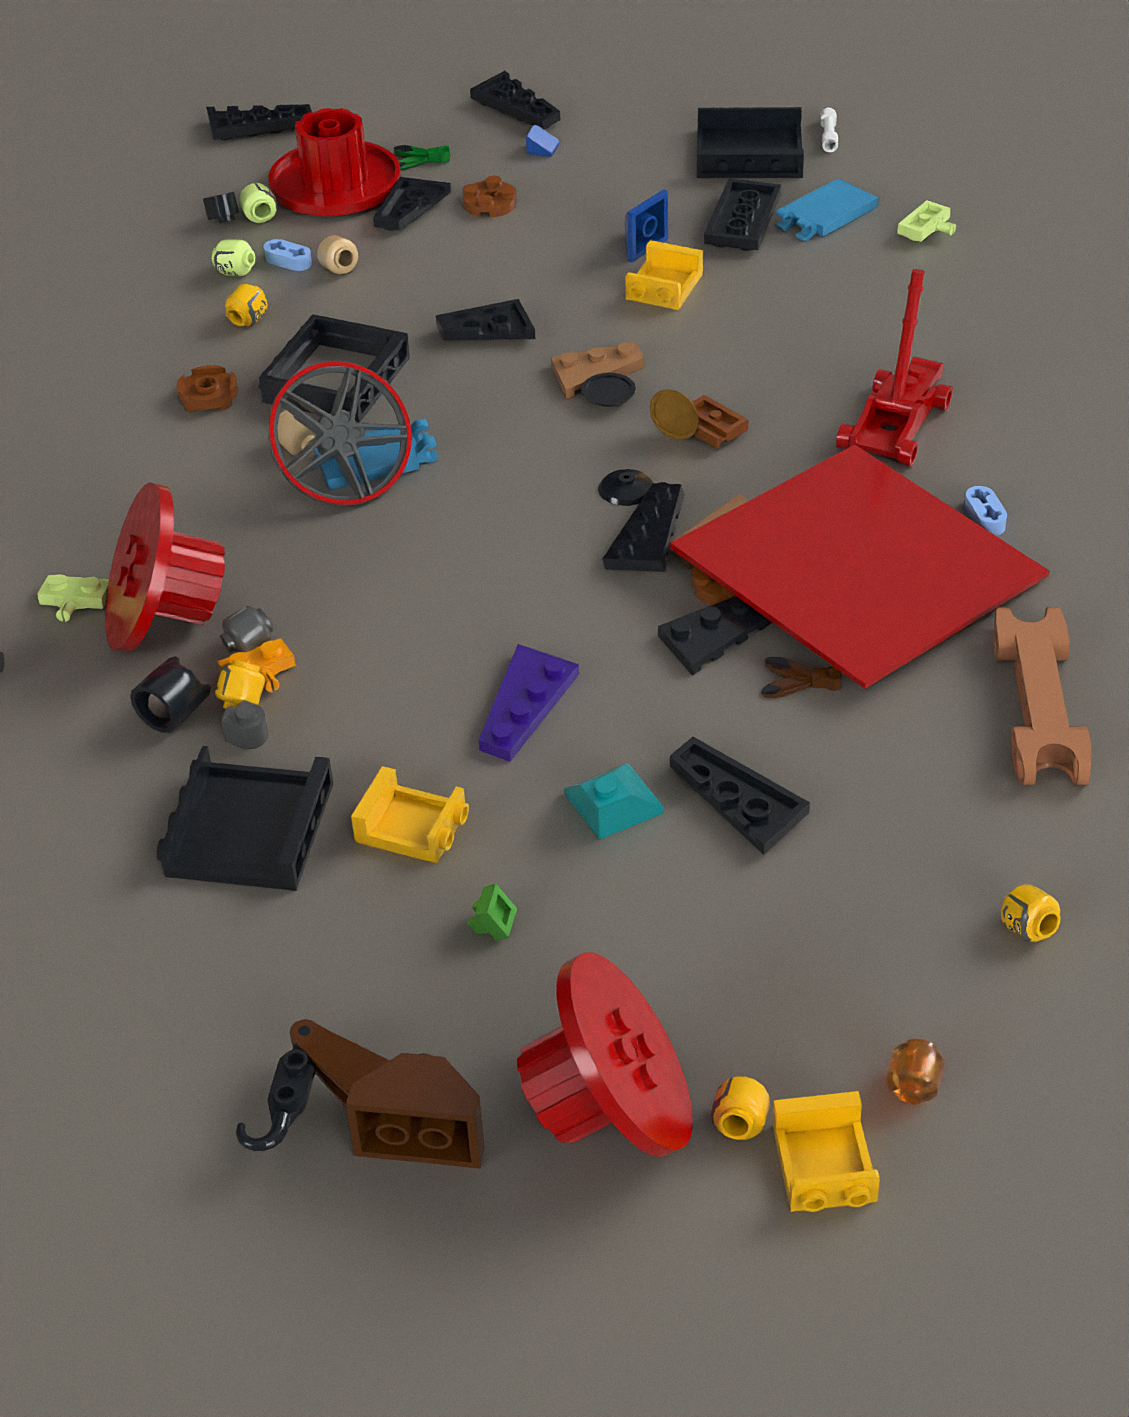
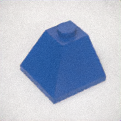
[625,189,668,263]

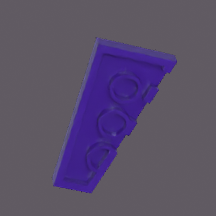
[478,644,579,762]

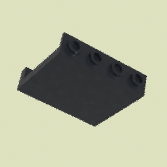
[697,107,804,178]
[156,746,333,891]

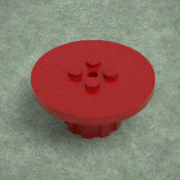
[268,108,401,216]
[105,482,225,653]
[517,952,693,1157]

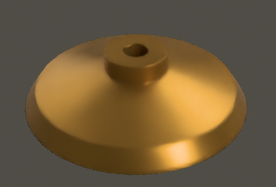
[650,389,698,440]

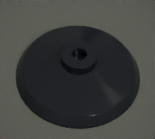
[581,373,636,407]
[598,469,654,506]

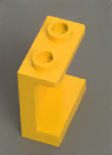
[625,240,703,310]
[351,766,469,864]
[772,1091,880,1212]

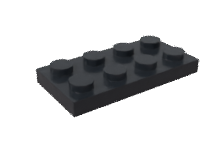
[704,179,782,251]

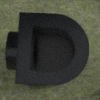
[203,192,239,223]

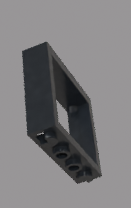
[258,314,410,423]

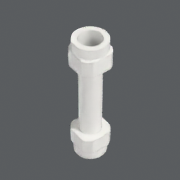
[820,107,838,152]

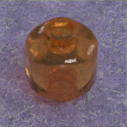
[886,1039,946,1105]

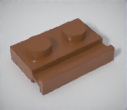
[692,395,749,449]

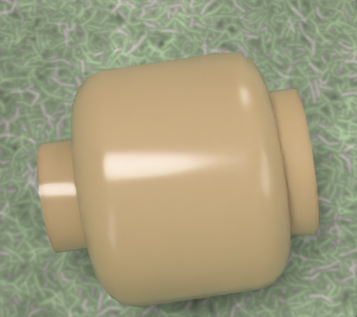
[317,235,358,275]
[278,410,316,455]

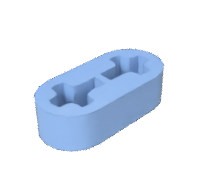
[263,239,312,271]
[964,486,1007,536]

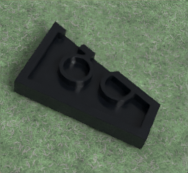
[373,177,451,231]
[435,299,536,340]

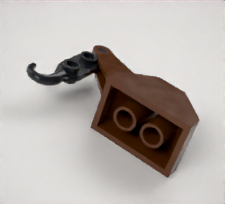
[236,1019,485,1169]

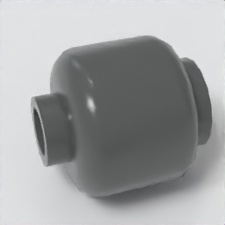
[220,606,273,653]

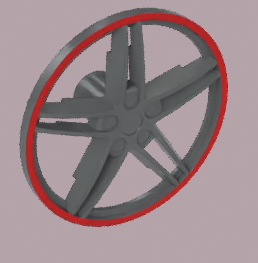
[268,361,412,506]

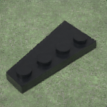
[470,71,560,130]
[206,104,312,140]
[602,482,684,572]
[658,596,773,676]
[670,737,810,855]

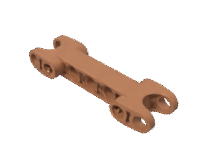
[993,607,1091,785]

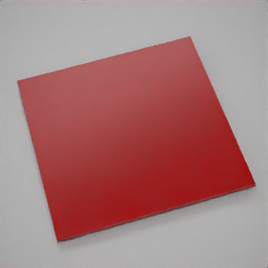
[670,444,1050,689]

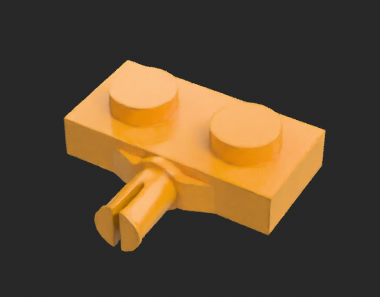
[217,638,296,692]

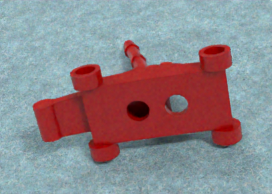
[836,269,953,466]

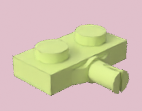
[897,200,956,242]
[37,574,109,622]

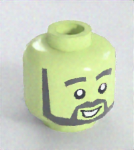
[239,183,277,223]
[212,239,255,277]

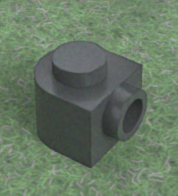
[222,700,268,749]

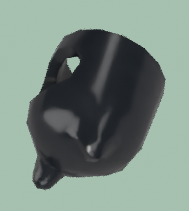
[130,656,211,733]

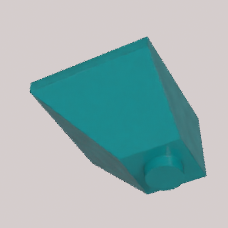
[564,763,664,840]

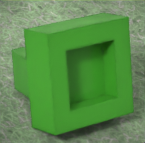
[467,884,517,941]

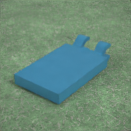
[775,179,879,241]
[314,419,438,490]

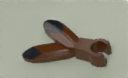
[762,657,842,698]

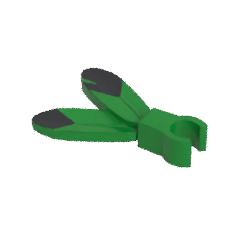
[394,145,451,170]

